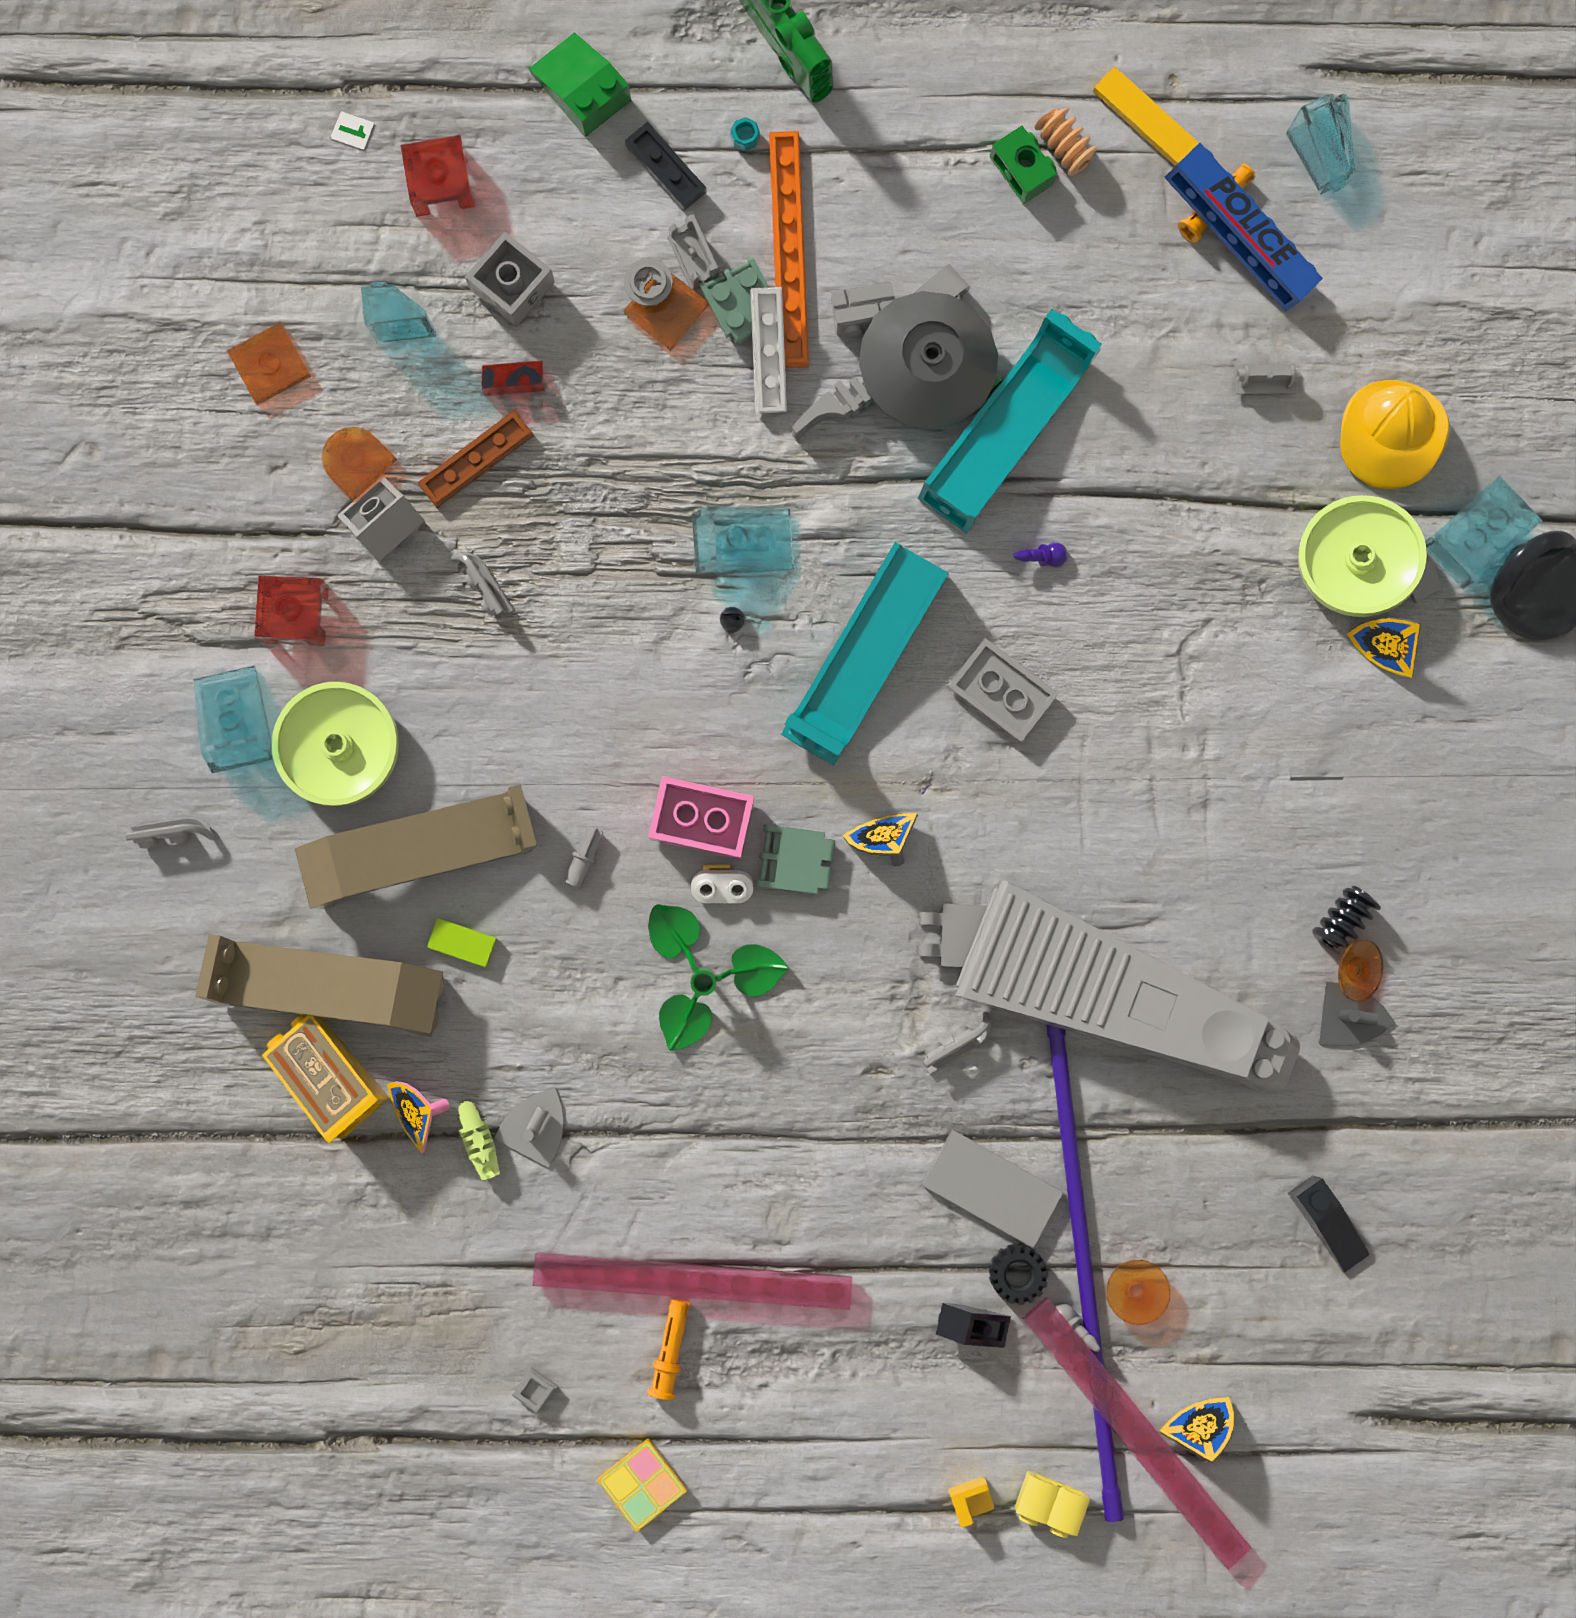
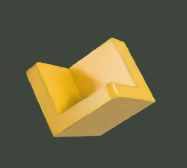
[948,1477,994,1528]

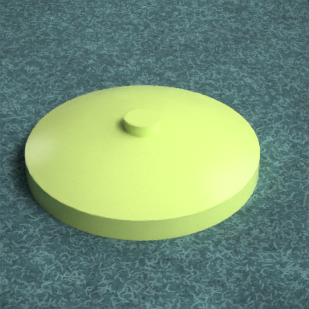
[1298,495,1427,617]
[272,682,399,807]

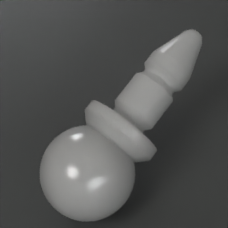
[1051,1303,1100,1352]

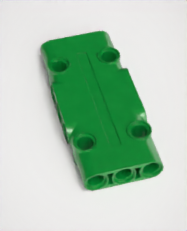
[739,0,833,103]

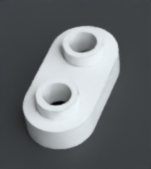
[691,870,753,903]

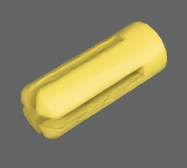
[703,864,731,870]

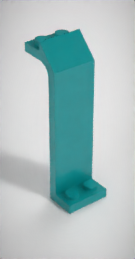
[917,309,1102,534]
[781,542,949,766]

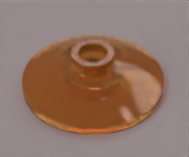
[1338,939,1384,1002]
[1106,1260,1170,1325]

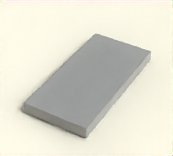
[922,1130,1064,1248]

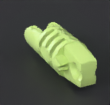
[457,1101,500,1181]

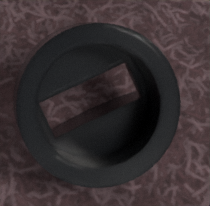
[720,607,744,632]

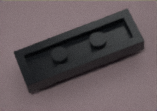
[625,122,707,211]

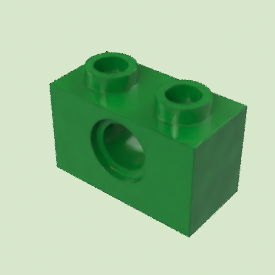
[990,125,1057,205]

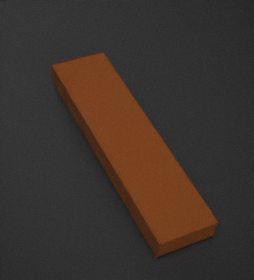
[417,410,534,508]

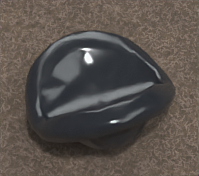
[1489,531,1576,640]

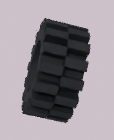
[989,1244,1048,1305]

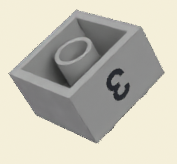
[465,231,555,327]

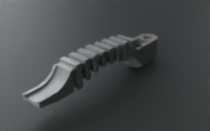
[792,264,970,441]

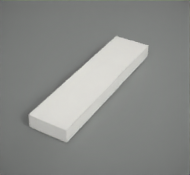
[750,287,787,413]

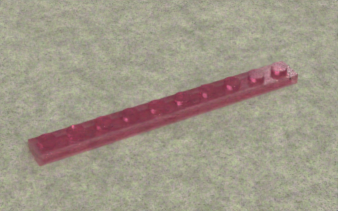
[532,1252,852,1310]
[1022,1297,1251,1570]

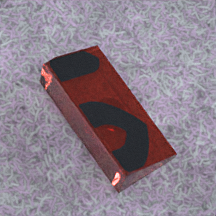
[481,361,545,396]

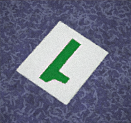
[330,111,374,150]

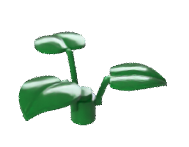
[648,904,788,1051]

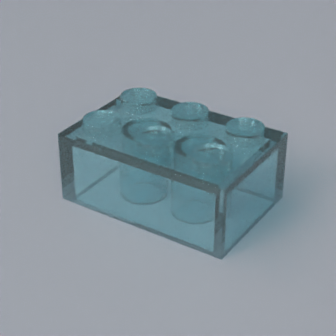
[1425,476,1542,589]

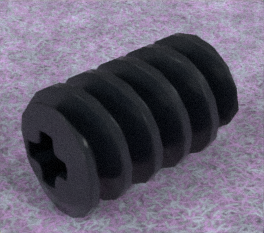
[1312,886,1381,954]

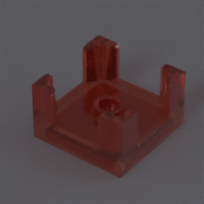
[400,135,476,217]
[254,576,329,646]

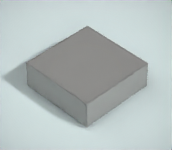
[512,1367,557,1414]

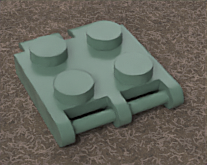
[698,256,769,344]
[756,825,835,895]

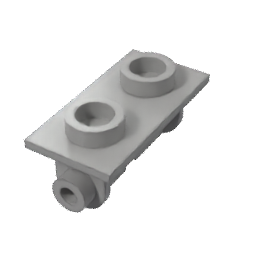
[1234,364,1300,395]

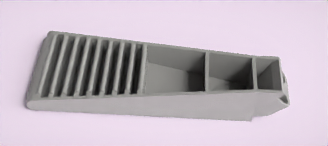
[955,880,1300,1094]

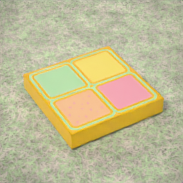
[597,1438,687,1532]

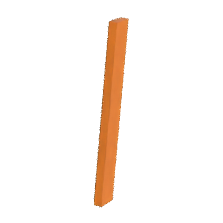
[769,131,809,368]

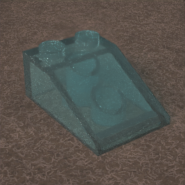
[692,506,794,575]
[193,665,273,773]

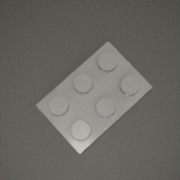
[947,638,1059,743]

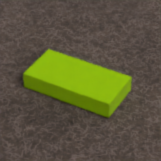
[427,918,497,968]

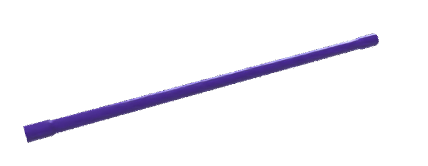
[1046,1024,1124,1522]

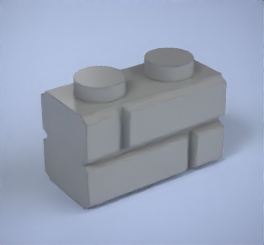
[830,282,894,337]

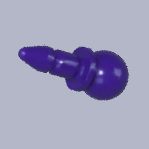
[1013,543,1068,567]

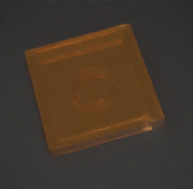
[623,273,709,351]
[227,322,311,405]

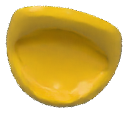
[1340,380,1450,489]

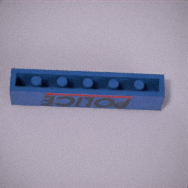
[1164,143,1323,311]

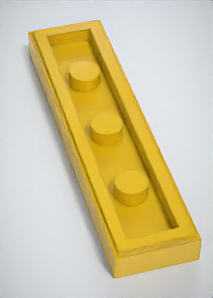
[1093,66,1199,166]

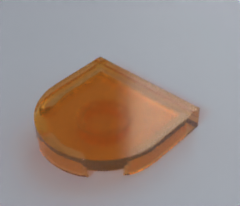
[322,427,397,501]

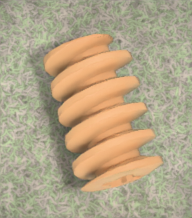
[1034,107,1097,177]

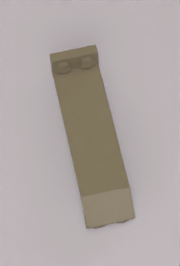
[295,785,537,909]
[195,934,444,1037]

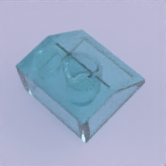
[361,282,437,343]

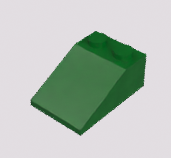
[528,32,632,137]

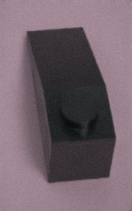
[1288,1175,1370,1273]

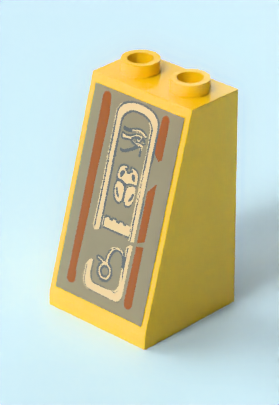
[262,1015,390,1143]

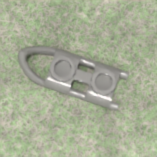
[451,552,514,616]
[125,817,214,848]
[923,1011,992,1075]

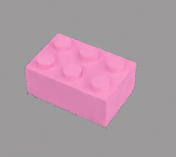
[648,776,755,860]

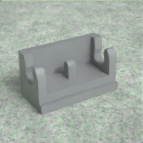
[667,214,719,291]

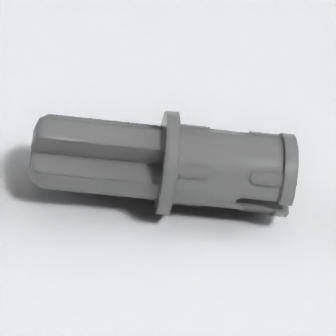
[563,826,603,889]

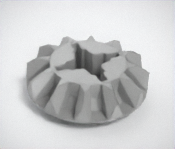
[624,258,673,307]

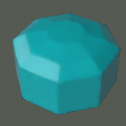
[730,117,760,151]

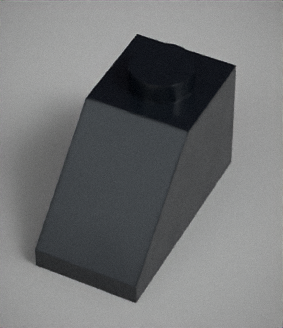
[936,1303,1011,1348]

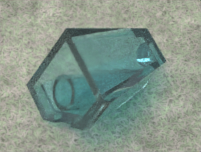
[1286,94,1355,195]

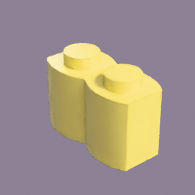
[1014,1471,1090,1538]

